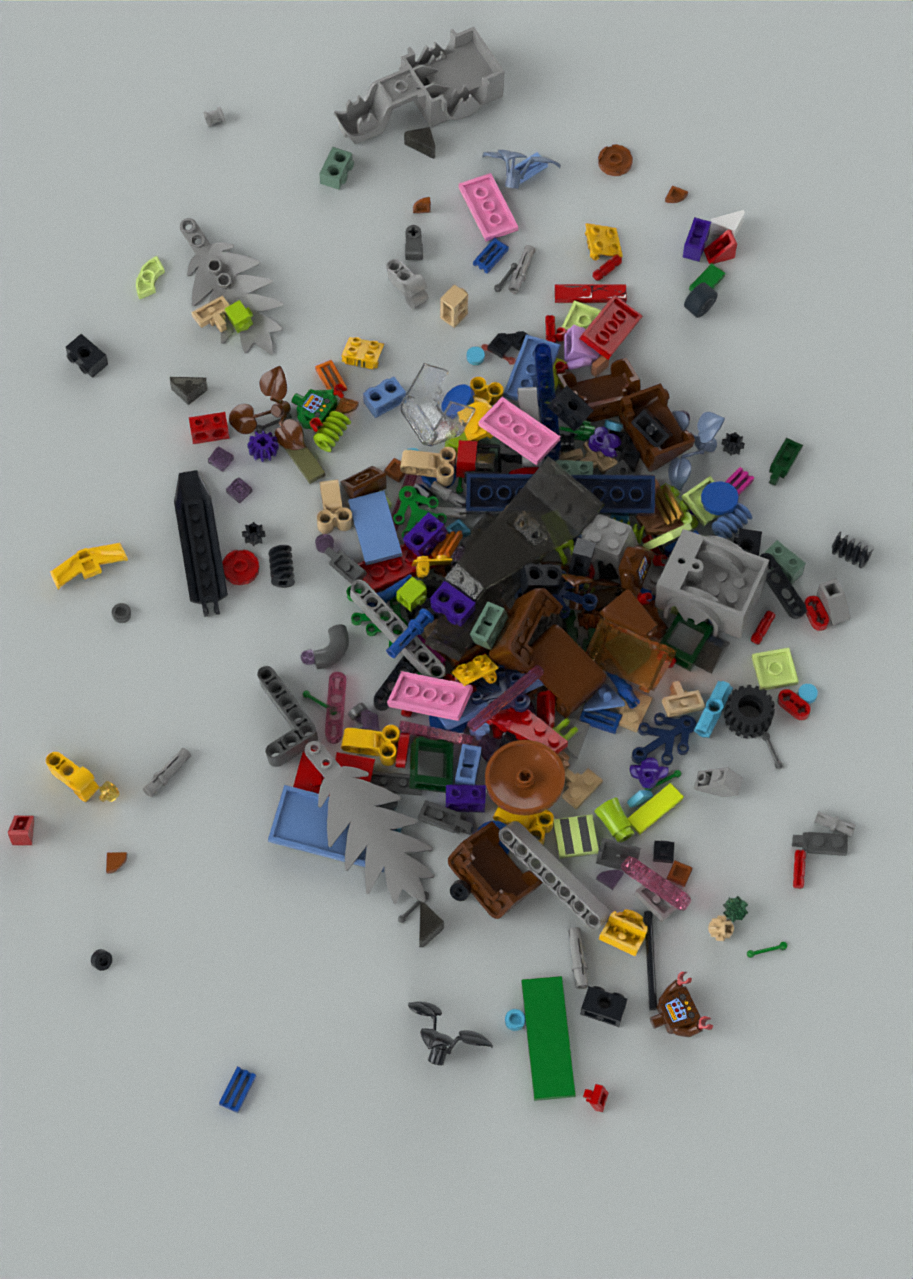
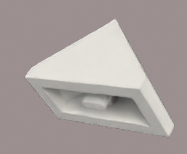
[710,210,745,237]

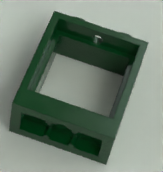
[657,612,714,672]
[409,736,454,793]

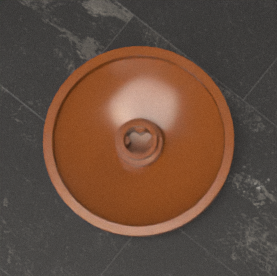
[485,740,565,816]

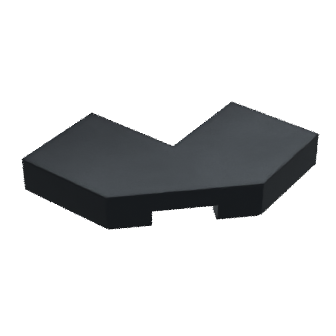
[487,331,529,359]
[609,430,641,472]

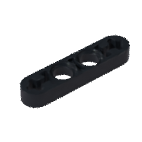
[760,553,806,619]
[374,648,423,711]

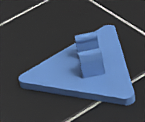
[583,684,625,712]

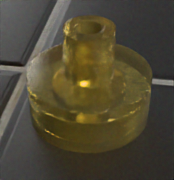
[99,781,120,802]

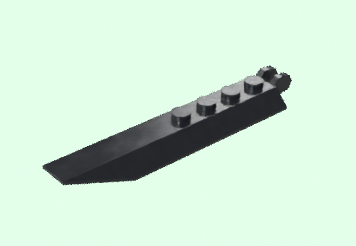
[174,470,228,617]

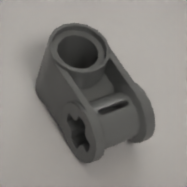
[405,225,423,260]

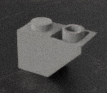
[816,578,850,626]
[694,767,743,797]

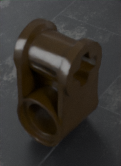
[591,586,625,612]

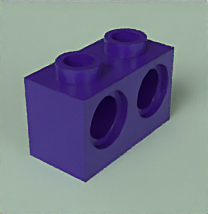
[683,217,711,262]
[402,512,448,557]
[430,581,475,627]
[446,785,486,813]

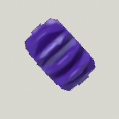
[247,430,279,462]

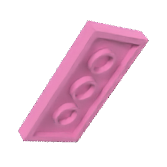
[459,173,518,242]
[479,397,560,465]
[387,671,473,721]

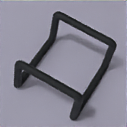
[464,444,501,484]

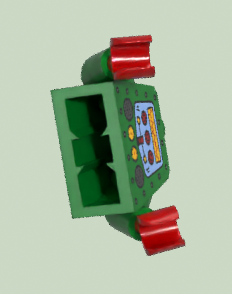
[291,383,347,432]

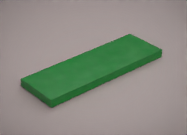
[521,976,576,1101]

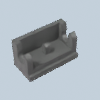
[596,838,641,874]

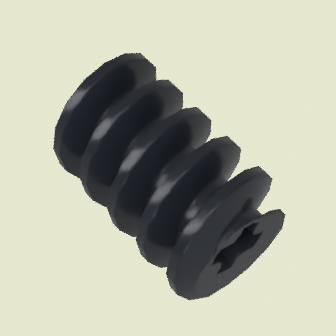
[831,531,874,569]
[268,545,295,588]

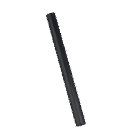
[644,911,657,1010]

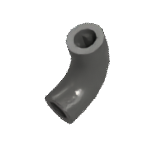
[313,624,349,669]

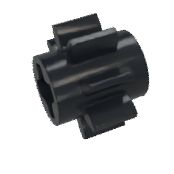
[721,432,745,456]
[242,522,266,546]

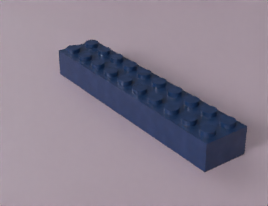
[466,474,655,516]

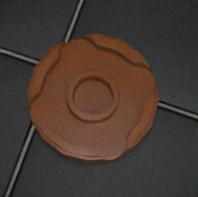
[598,144,633,176]

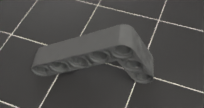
[257,666,318,767]

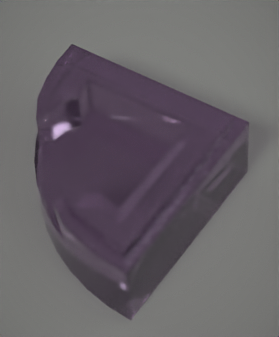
[596,869,624,890]

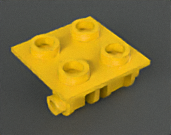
[585,223,623,261]
[341,337,384,370]
[412,555,452,579]
[451,654,499,686]

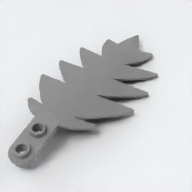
[180,218,284,355]
[305,741,434,904]

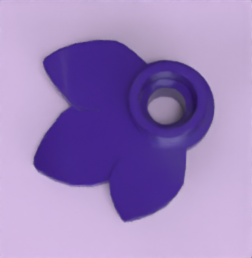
[588,427,621,458]
[629,757,669,789]

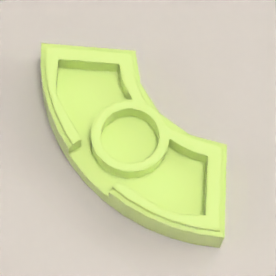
[136,256,165,299]

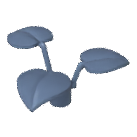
[482,149,561,189]
[668,411,725,491]

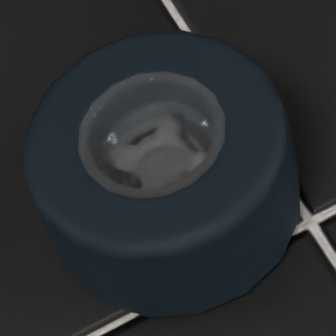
[684,282,718,318]

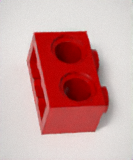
[189,412,230,444]

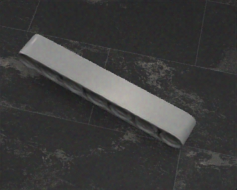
[350,580,446,679]
[499,821,610,930]

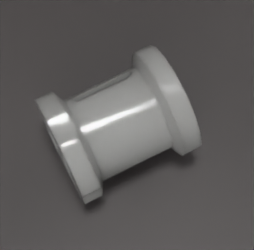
[203,107,225,127]

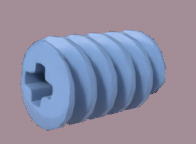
[711,503,752,539]

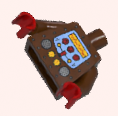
[619,546,667,605]
[650,972,713,1038]

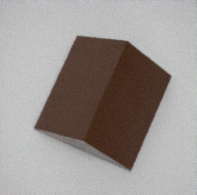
[340,466,387,499]

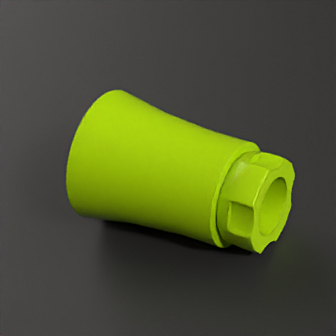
[594,797,635,843]

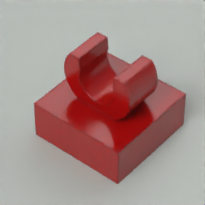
[583,1084,609,1112]

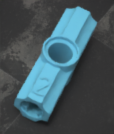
[694,681,733,738]

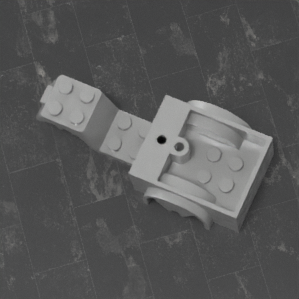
[334,27,505,144]
[581,515,769,638]

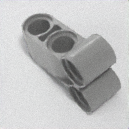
[386,259,429,309]

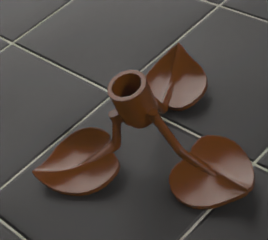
[229,366,305,450]
[539,561,621,610]

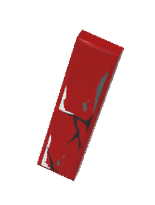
[554,284,627,303]

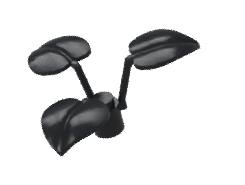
[408,1001,493,1066]

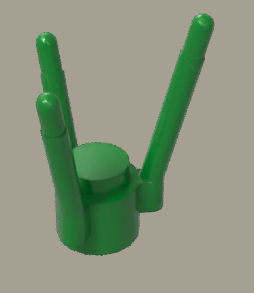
[559,421,595,441]

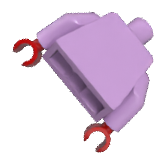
[555,324,602,374]

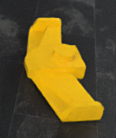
[50,543,128,590]

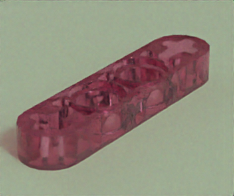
[325,672,346,744]
[398,721,473,746]
[621,856,691,911]

